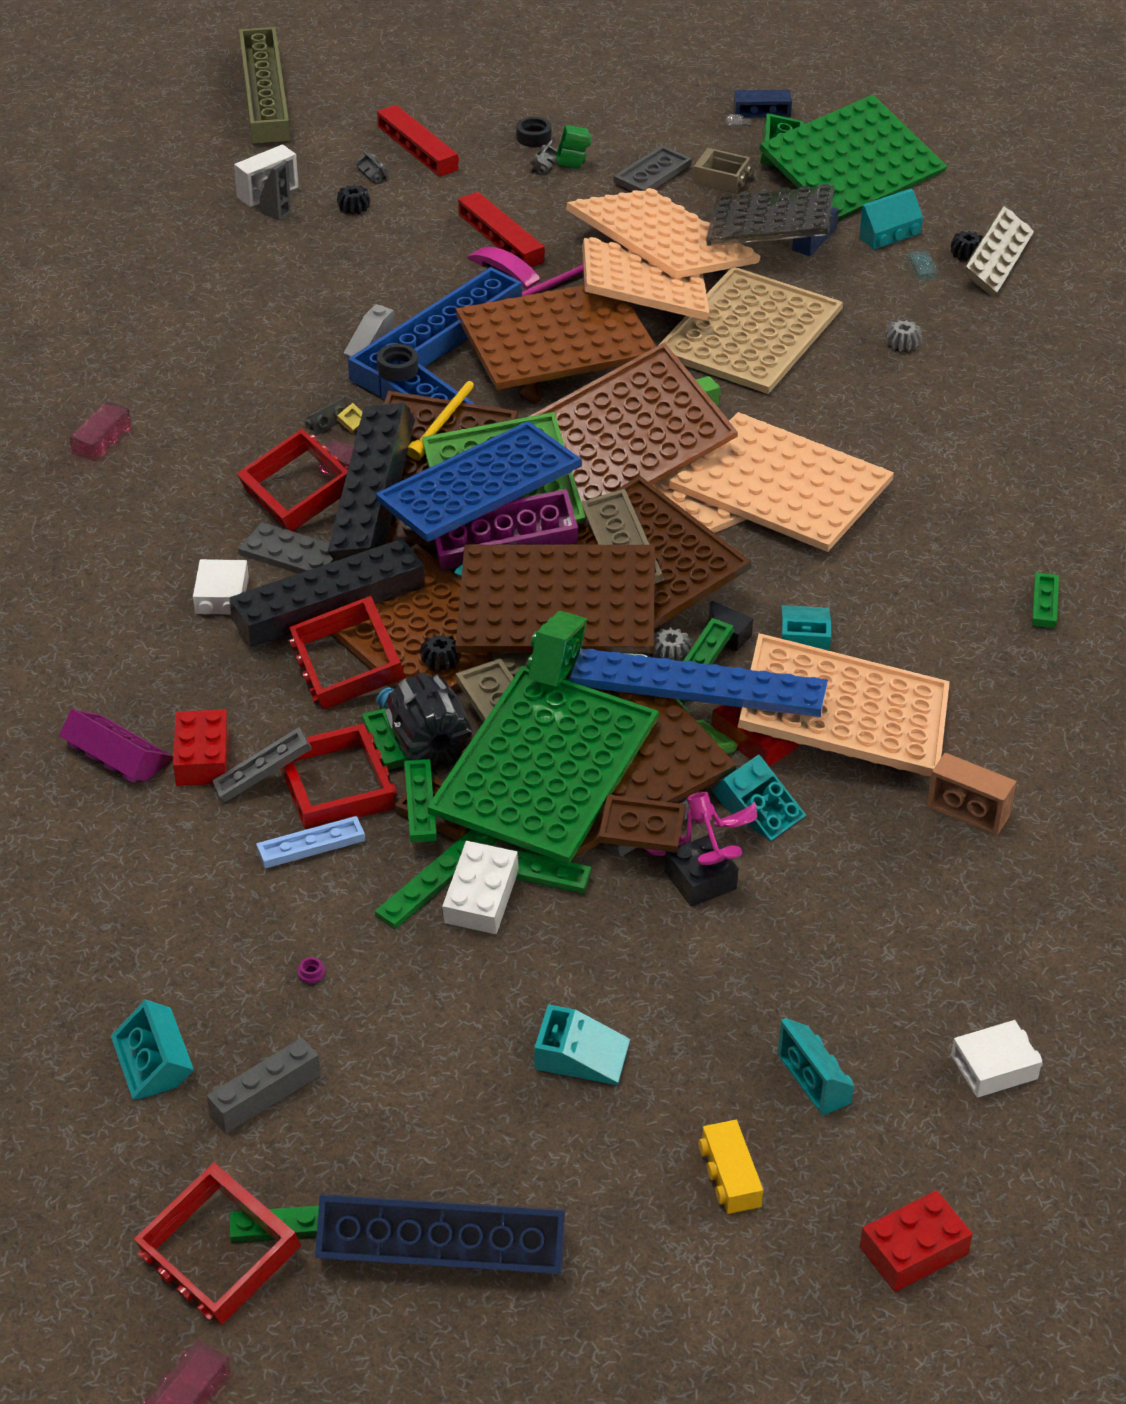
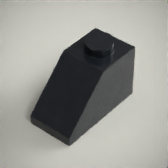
[709,601,753,651]

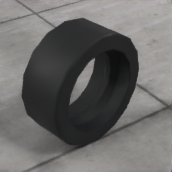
[516,116,552,147]
[377,344,418,382]

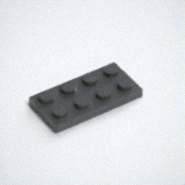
[613,145,692,191]
[239,522,334,573]

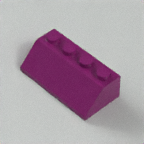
[59,708,173,783]

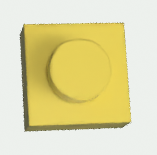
[336,403,362,434]

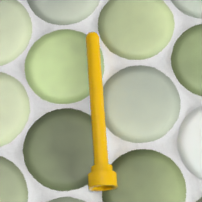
[407,381,474,461]

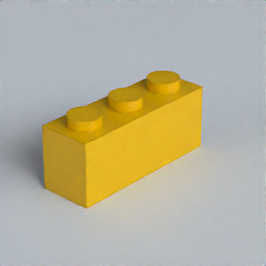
[698,1119,763,1214]

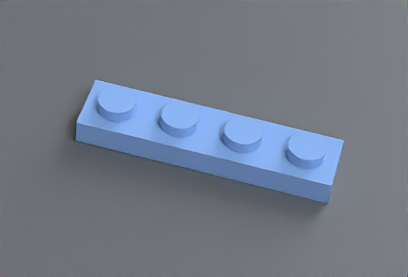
[256,816,365,869]

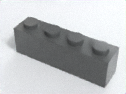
[206,1038,321,1134]

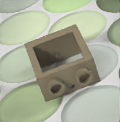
[693,148,753,193]

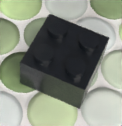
[665,835,739,907]

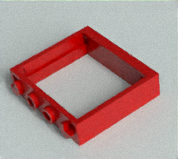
[237,429,349,531]
[289,596,406,709]
[280,723,398,830]
[134,1162,301,1325]

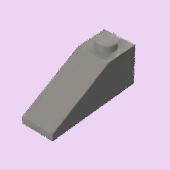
[343,304,395,358]

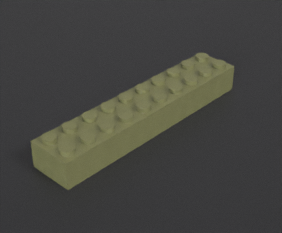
[239,27,290,143]

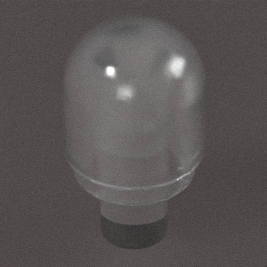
[725,114,751,130]

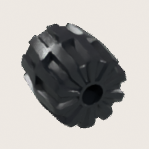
[385,673,473,769]

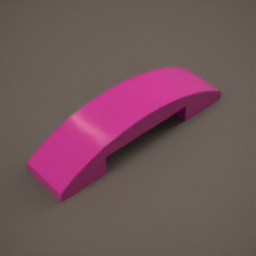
[467,247,541,289]

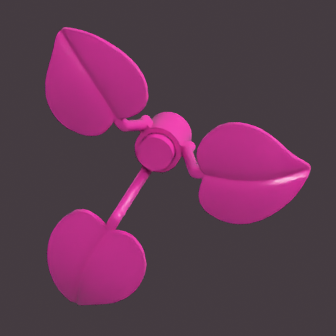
[644,792,757,865]

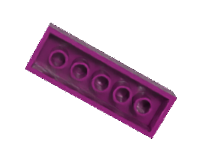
[433,489,578,570]

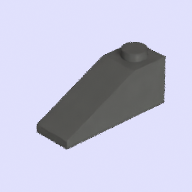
[259,160,292,220]

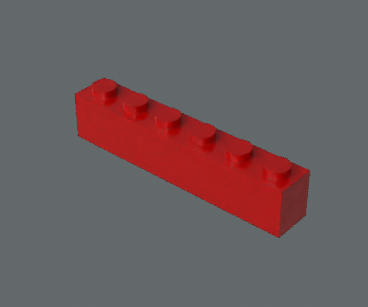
[377,105,459,177]
[458,192,545,267]

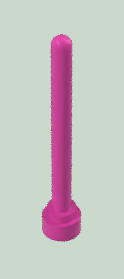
[522,261,584,296]

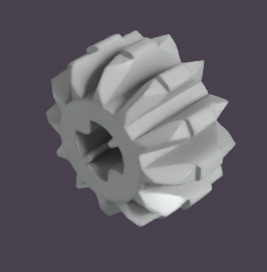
[886,320,922,352]
[651,627,691,661]

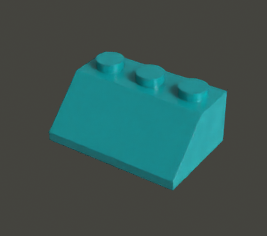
[859,189,923,250]
[111,999,194,1100]
[777,1018,854,1116]

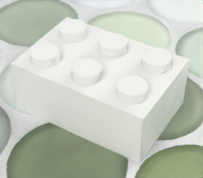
[234,144,298,207]
[442,841,519,934]

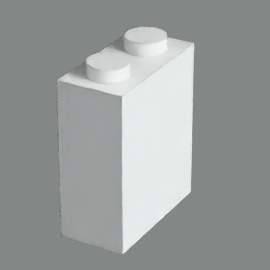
[193,559,249,615]
[951,1020,1042,1098]

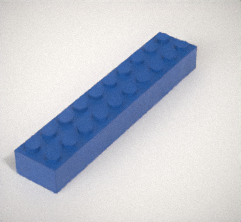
[348,267,522,396]

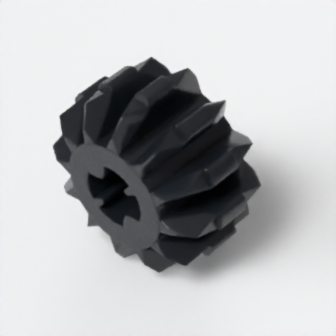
[337,184,370,215]
[950,231,983,262]
[420,633,461,673]

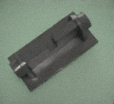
[530,140,557,175]
[356,149,389,183]
[305,398,347,435]

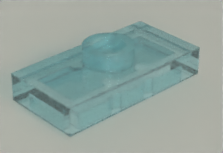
[907,250,939,280]

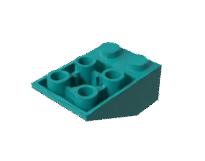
[781,605,831,651]
[712,755,806,841]
[534,1004,630,1085]

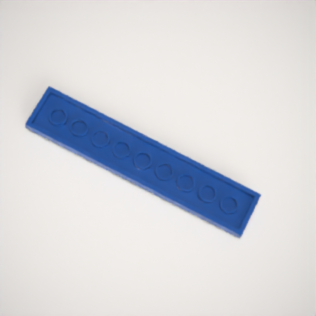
[570,649,828,717]

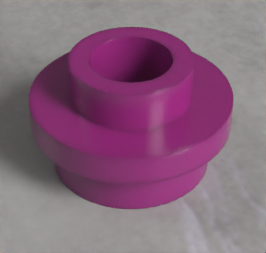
[297,957,325,983]

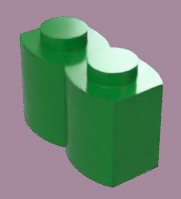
[556,125,591,168]

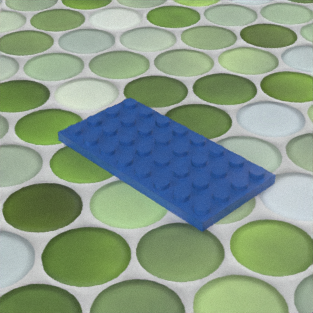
[376,421,582,542]

